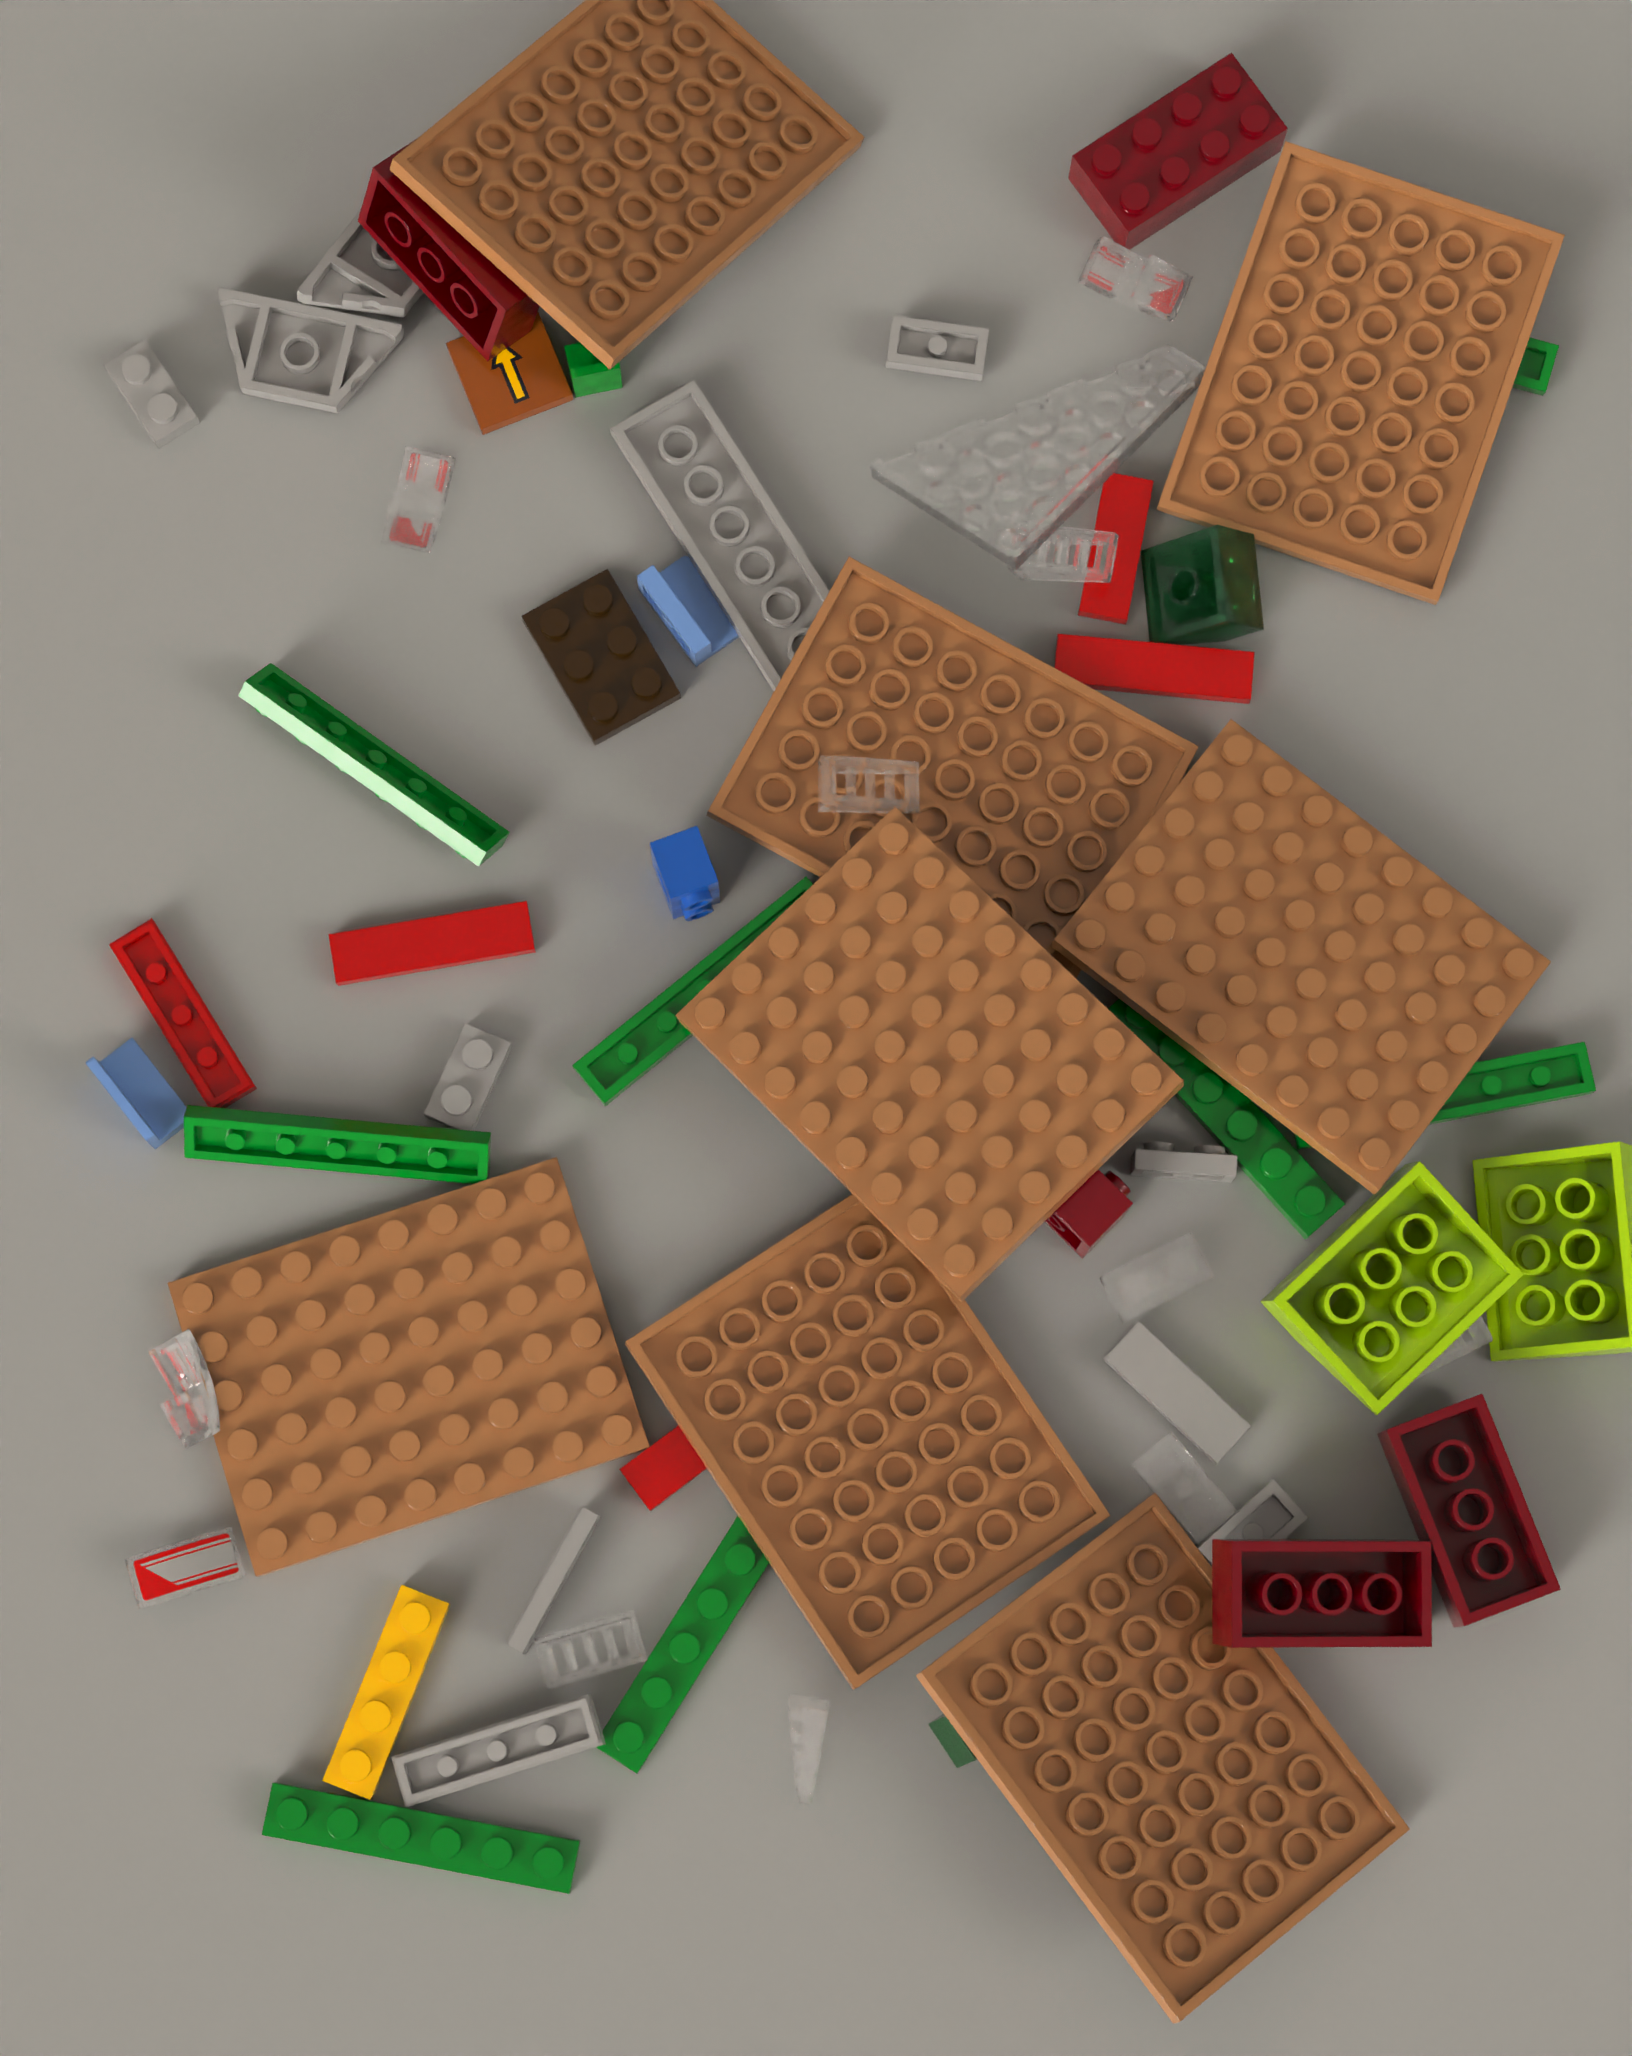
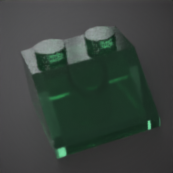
[1141,525,1264,645]

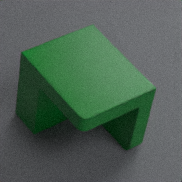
[564,342,623,398]

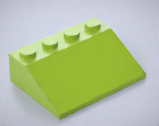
[1472,1141,1632,1362]
[1260,1161,1524,1415]

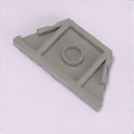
[297,209,423,317]
[217,287,404,413]

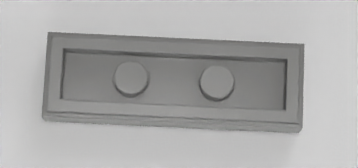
[1103,1321,1252,1465]
[506,1507,601,1654]

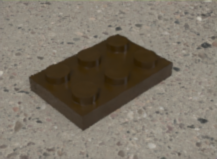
[521,569,681,746]

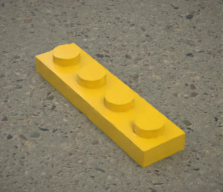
[322,1585,451,1800]

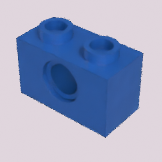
[650,826,720,921]

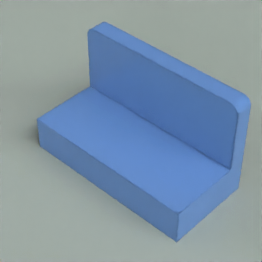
[637,556,739,667]
[85,1038,187,1149]

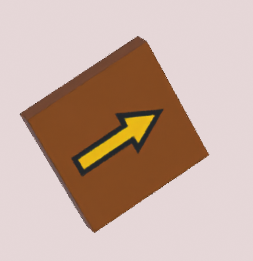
[446,312,573,435]

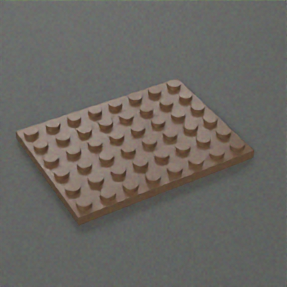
[389,0,865,370]
[1156,141,1565,605]
[706,556,1199,979]
[1051,719,1551,1195]
[676,807,1184,1302]
[167,1157,650,1577]
[625,1194,1111,1690]
[916,1493,1410,2024]

